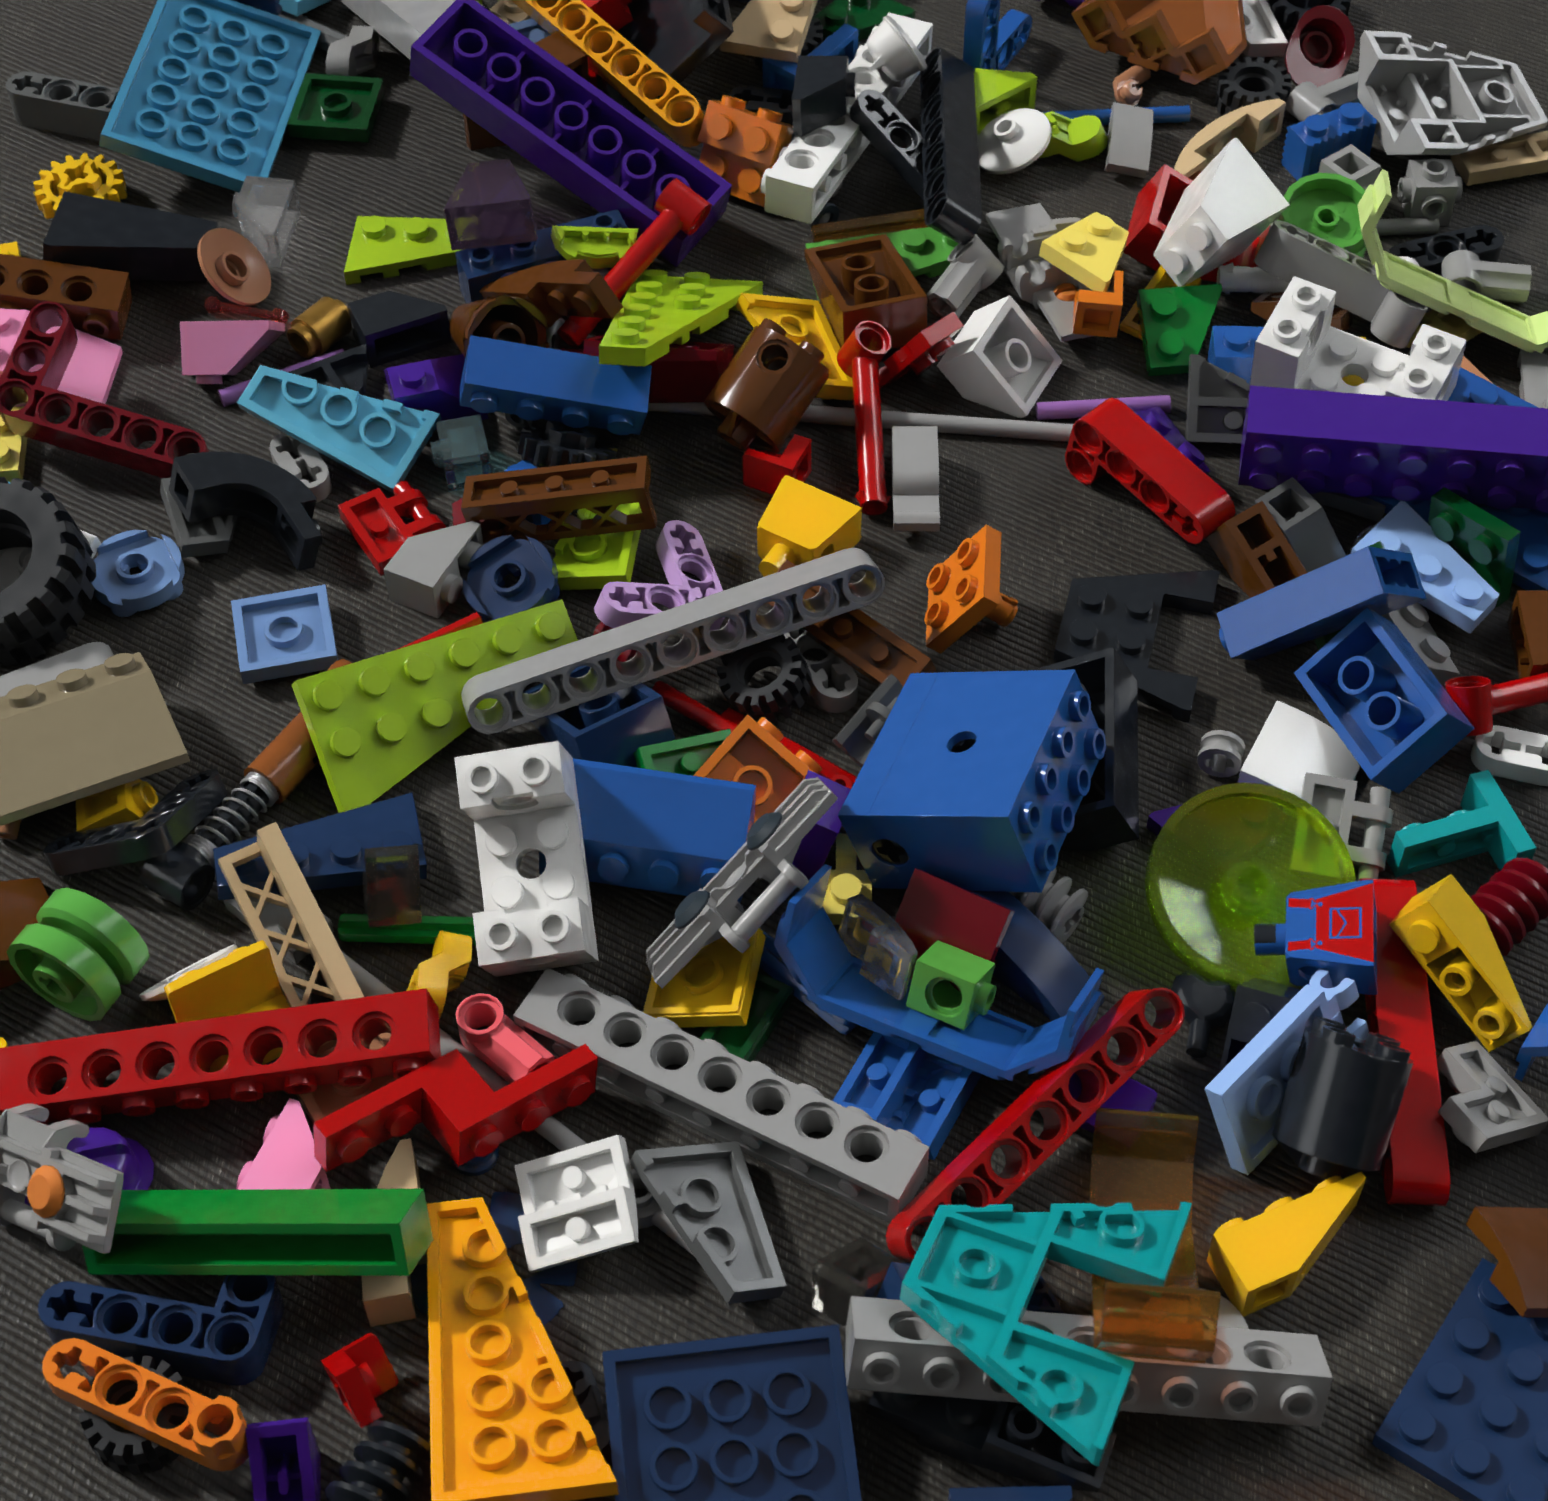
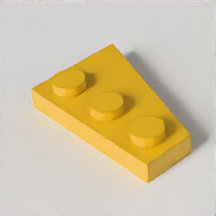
[736,293,853,401]

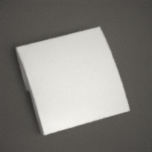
[1238,701,1361,818]
[514,1135,638,1273]

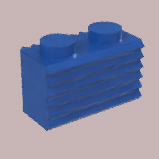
[1281,102,1377,181]

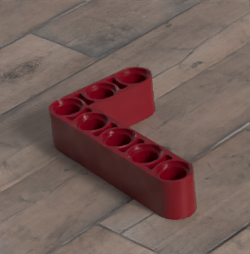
[0,301,209,478]

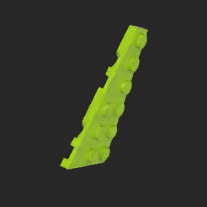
[599,270,763,367]

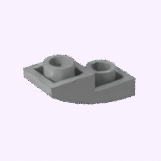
[1105,102,1153,178]

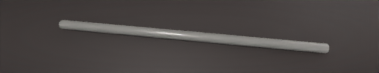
[648,402,1074,442]

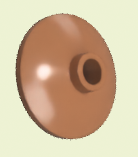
[197,228,271,306]

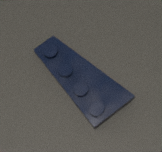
[213,793,427,900]

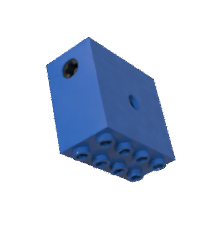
[838,670,1106,893]

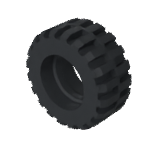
[0,477,96,666]

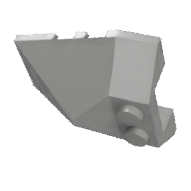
[1357,31,1548,156]

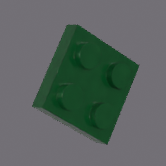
[287,73,385,143]

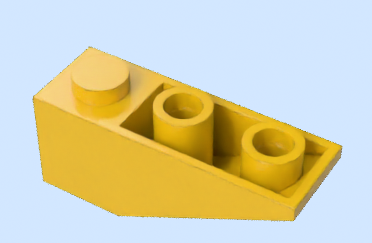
[1389,874,1533,1052]
[1206,1171,1366,1317]

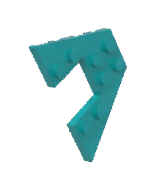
[900,1202,1192,1467]

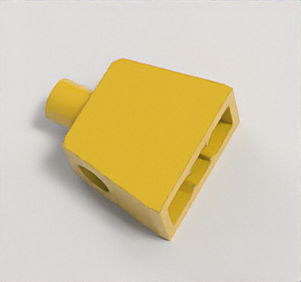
[757,475,862,577]

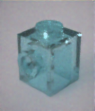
[430,414,492,492]

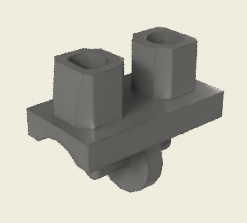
[832,674,903,768]

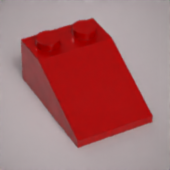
[1123,164,1270,282]

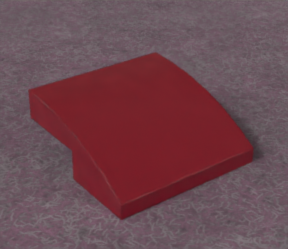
[881,868,1015,992]

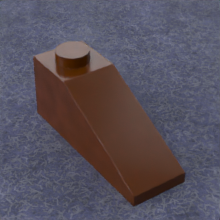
[1206,501,1307,646]

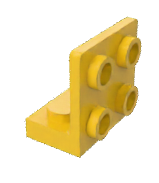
[164,940,290,1072]

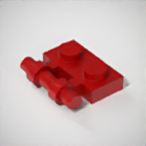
[338,481,447,576]

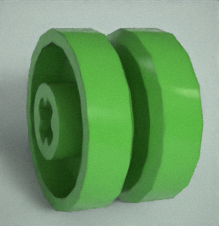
[1278,173,1366,258]
[7,888,150,1021]

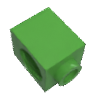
[906,940,996,1030]

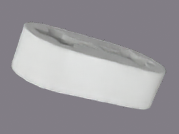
[1471,725,1548,786]

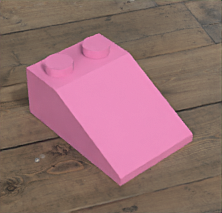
[0,308,123,407]

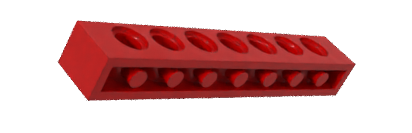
[0,988,441,1125]

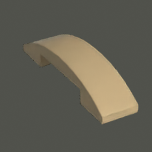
[1174,98,1286,180]

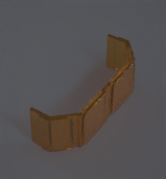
[1089,1108,1221,1364]

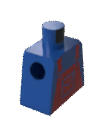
[1254,880,1377,995]

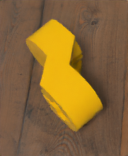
[406,931,472,1019]

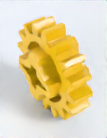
[33,153,127,220]

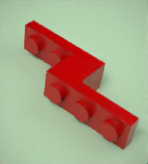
[313,1044,598,1172]

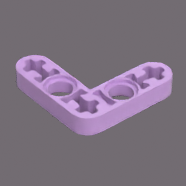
[594,520,725,630]

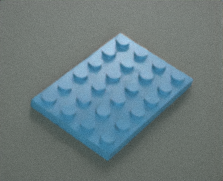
[99,0,321,200]

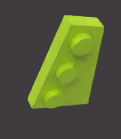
[344,216,483,285]
[553,502,642,590]

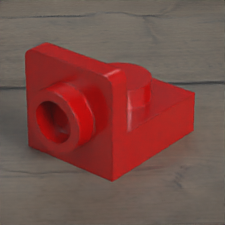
[321,1333,399,1429]

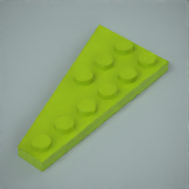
[291,599,578,813]

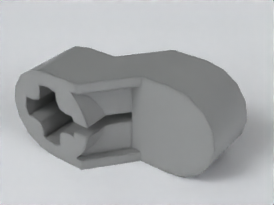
[326,25,379,77]

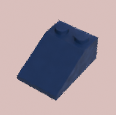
[523,666,676,768]

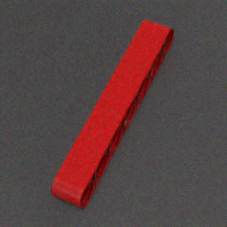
[1359,878,1450,1206]
[886,987,1185,1263]

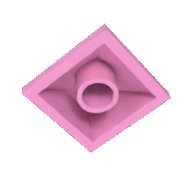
[180,320,285,384]

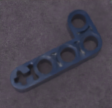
[38,1275,285,1385]

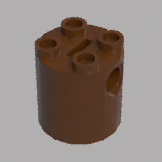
[704,318,829,453]

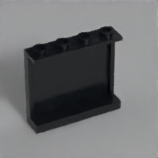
[602,0,734,120]

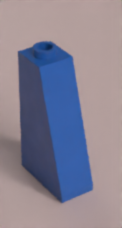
[1216,546,1427,660]

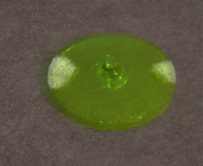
[1145,783,1356,988]

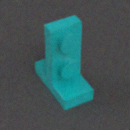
[1387,770,1537,877]

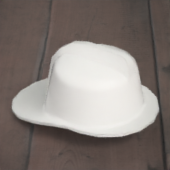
[867,15,927,82]

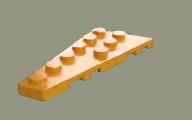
[427,1197,619,1501]

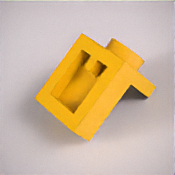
[76,779,159,832]

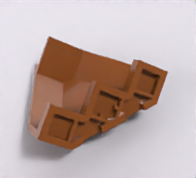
[1071,0,1247,85]

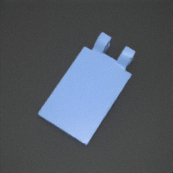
[1204,969,1369,1175]

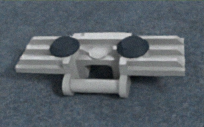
[646,777,838,989]

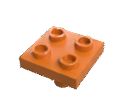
[924,524,1018,654]

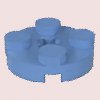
[90,530,185,617]

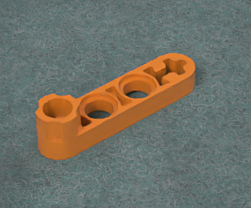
[42,1338,249,1472]

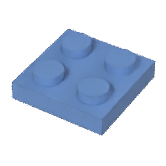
[231,585,338,684]

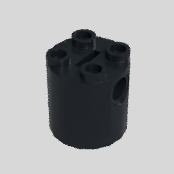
[1272,1016,1413,1179]

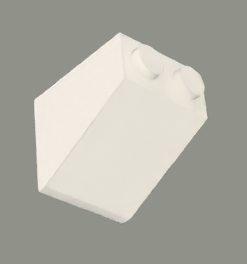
[1153,137,1290,287]

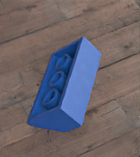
[460,335,652,435]
[539,758,756,903]

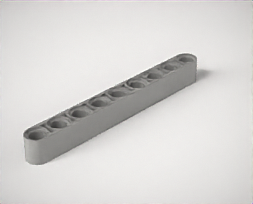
[461,548,885,734]

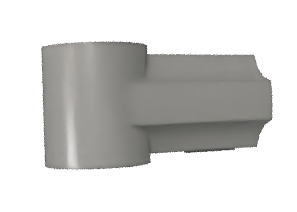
[1286,71,1361,122]
[927,234,1004,318]
[1441,250,1532,303]

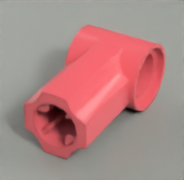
[455,993,555,1084]

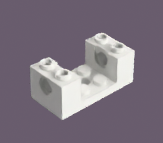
[1250,276,1467,401]
[454,741,599,977]

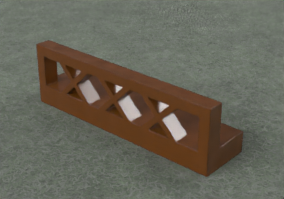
[461,455,657,544]
[763,560,938,686]

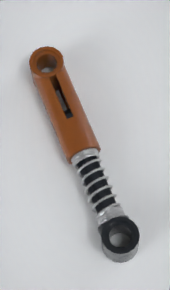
[141,659,352,911]

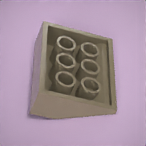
[0,652,190,826]

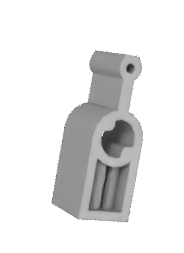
[891,426,940,531]

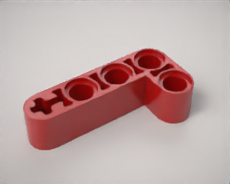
[1065,398,1235,544]

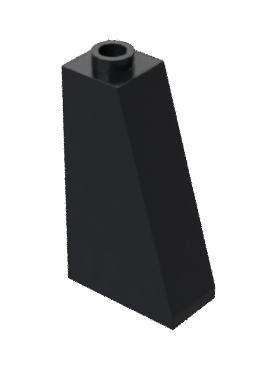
[43,191,218,281]

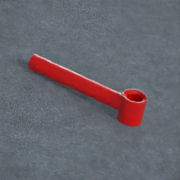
[557,178,712,348]
[837,320,892,515]
[1445,672,1548,736]

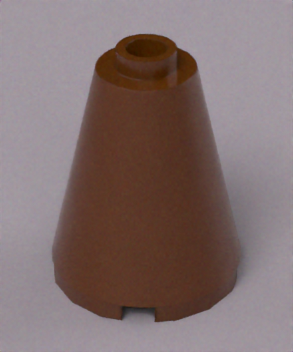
[449,295,549,358]

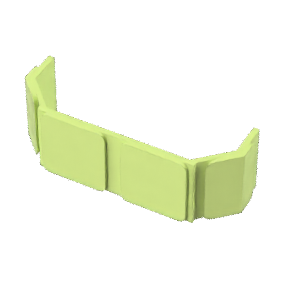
[1358,169,1548,354]

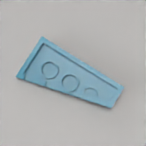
[237,365,441,494]

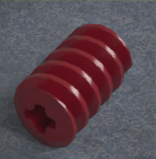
[1469,857,1548,956]

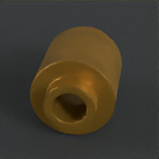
[287,297,352,358]

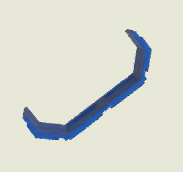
[773,864,1104,1081]

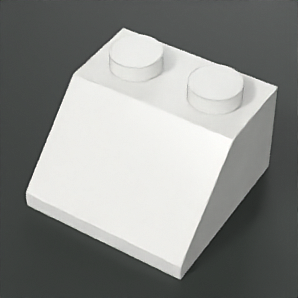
[937,295,1063,418]

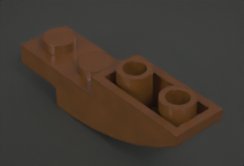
[479,259,623,327]

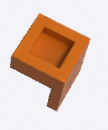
[1073,270,1123,338]

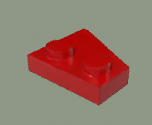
[879,311,964,390]

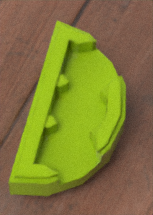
[551,226,638,269]

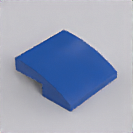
[833,1031,981,1160]

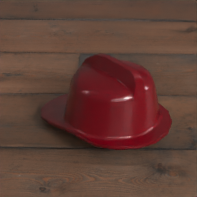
[1285,5,1355,87]

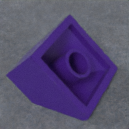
[384,354,489,430]

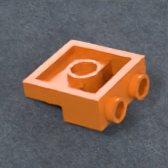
[698,95,793,207]
[693,714,822,823]

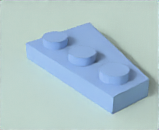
[1351,501,1500,633]

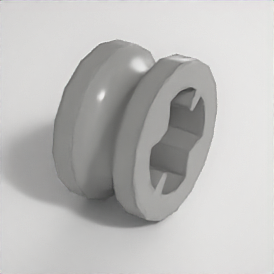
[1197,730,1245,777]

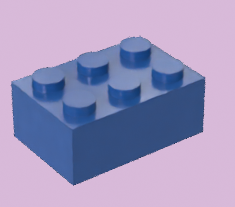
[1294,607,1475,794]

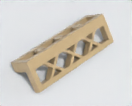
[218,822,364,1007]

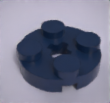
[463,535,560,622]

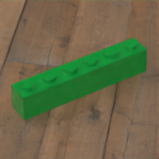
[82,1189,433,1276]

